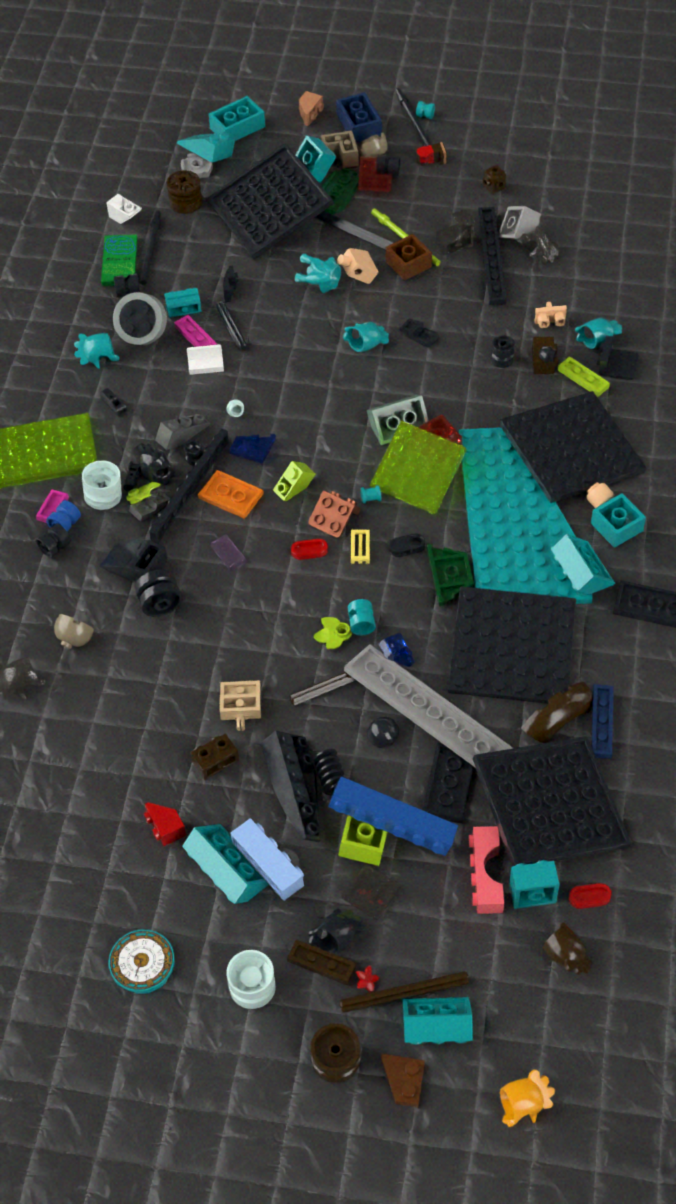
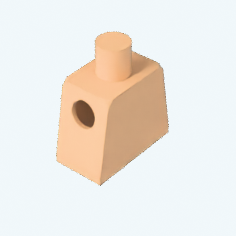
[337,248,378,284]

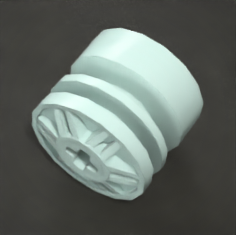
[82,461,122,510]

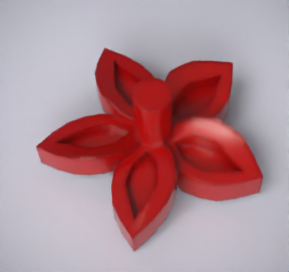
[356,965,380,993]

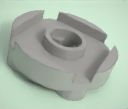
[181,153,213,178]

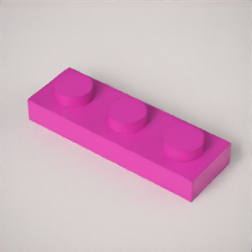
[174,315,217,347]

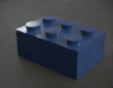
[336,92,382,142]

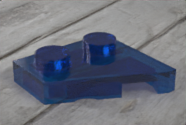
[229,434,276,464]

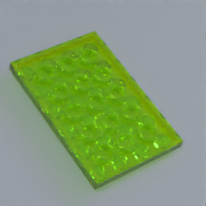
[0,413,97,488]

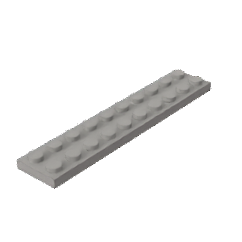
[344,644,513,768]

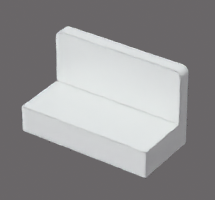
[187,345,224,375]

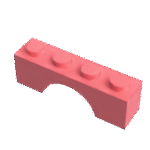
[469,826,504,914]

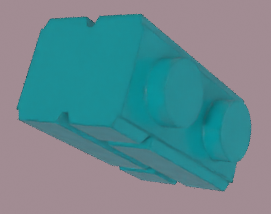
[164,288,202,318]

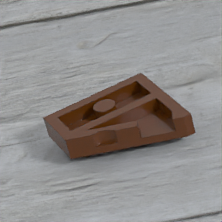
[381,1054,425,1108]

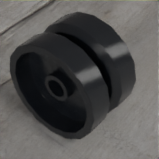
[134,569,183,617]

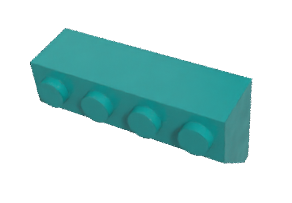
[182,824,269,904]

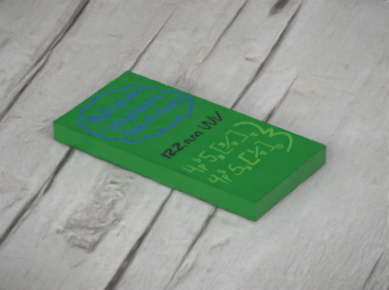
[101,234,138,286]

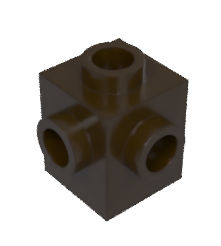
[483,165,507,194]

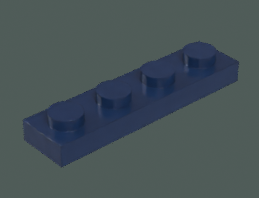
[591,684,614,759]

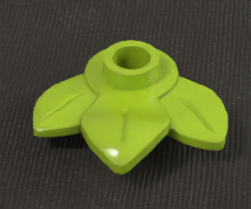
[126,482,161,504]
[313,617,352,649]

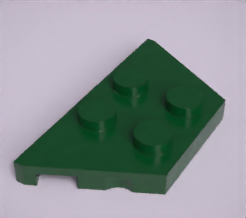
[427,544,474,607]

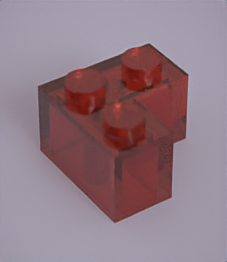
[358,155,393,192]

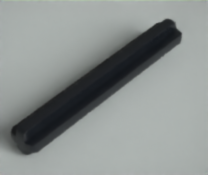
[216,301,247,351]

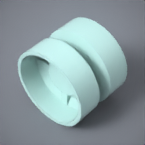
[227,950,276,1009]

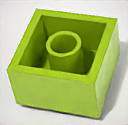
[338,815,387,866]

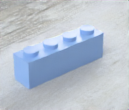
[230,818,304,901]

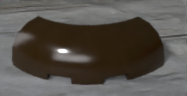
[521,682,593,743]

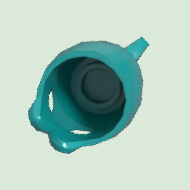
[575,318,622,349]
[343,322,389,352]
[74,333,120,369]

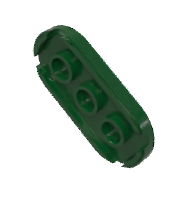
[322,168,360,214]

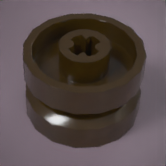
[310,1023,361,1083]

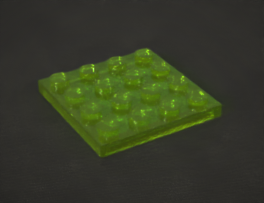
[369,421,467,515]

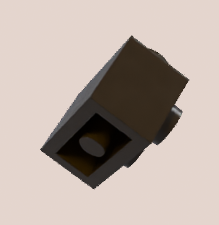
[190,733,239,780]

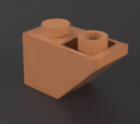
[299,91,324,126]

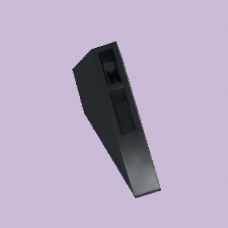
[260,730,321,842]

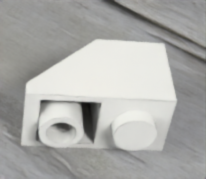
[107,194,141,224]

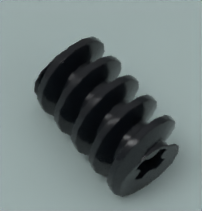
[313,749,346,796]

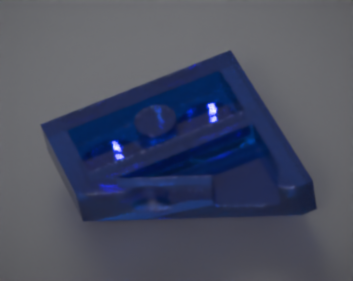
[378,633,415,667]

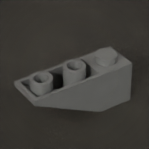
[155,414,210,450]

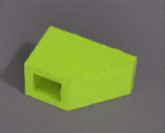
[273,461,316,501]

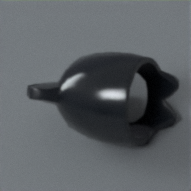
[134,443,174,485]
[308,909,365,955]

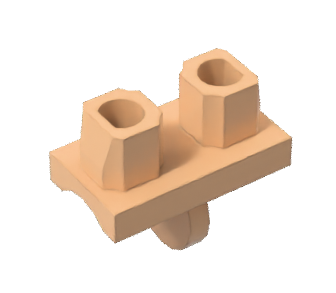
[534,302,567,328]

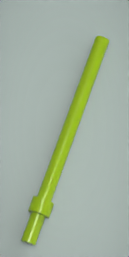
[371,208,441,266]

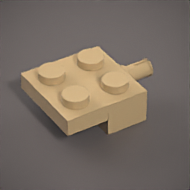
[220,680,261,731]

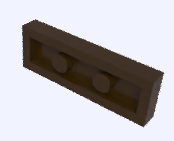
[287,939,356,985]

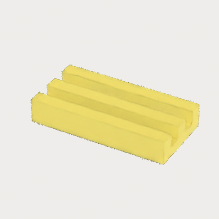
[351,530,370,564]

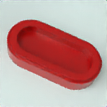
[291,539,328,560]
[569,883,612,909]

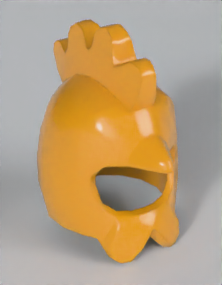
[500,1069,555,1127]

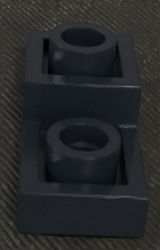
[223,266,238,303]

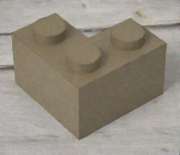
[321,131,358,168]

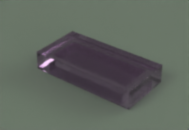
[210,534,246,571]

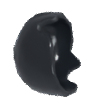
[367,716,399,748]

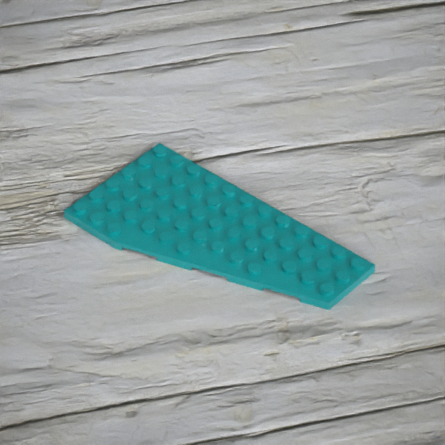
[459,427,592,604]

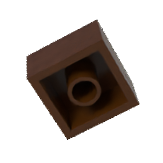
[385,234,432,281]

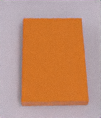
[198,470,264,519]

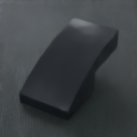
[399,318,439,348]

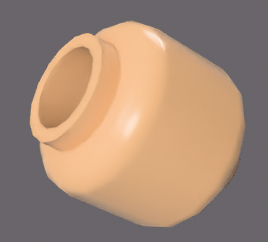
[587,482,614,508]

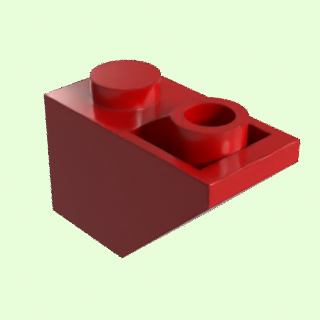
[143,802,186,846]

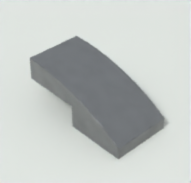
[129,489,170,521]

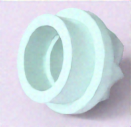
[227,400,244,417]

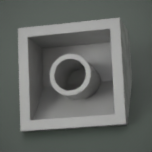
[498,206,541,239]

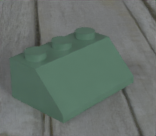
[367,395,431,445]

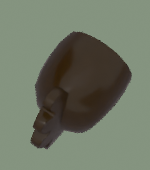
[542,922,593,975]

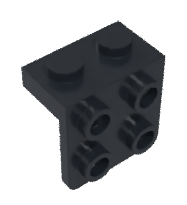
[597,335,639,380]

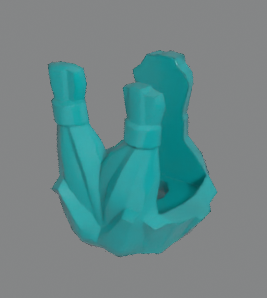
[294,254,341,293]

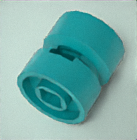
[348,599,376,636]

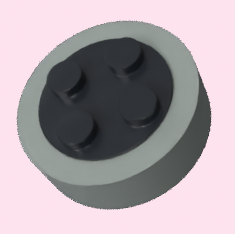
[113,293,167,345]

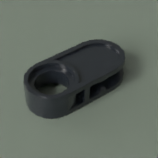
[389,533,425,557]

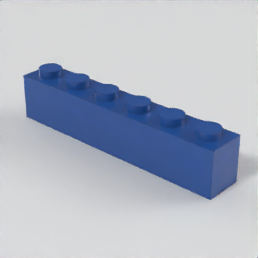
[328,776,458,856]

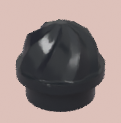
[539,346,556,363]

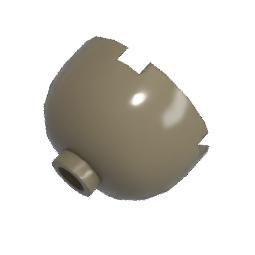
[356,133,388,162]
[54,614,94,649]

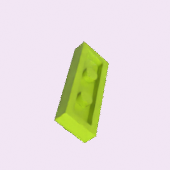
[558,356,610,397]

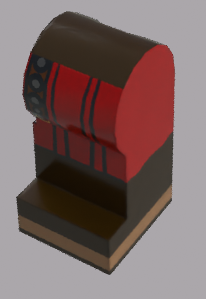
[416,142,447,166]

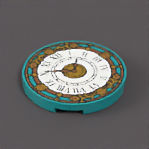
[109,930,175,994]

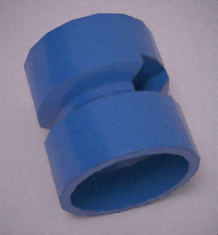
[46,500,81,532]

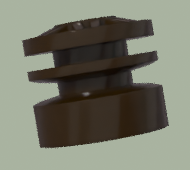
[166,170,203,214]

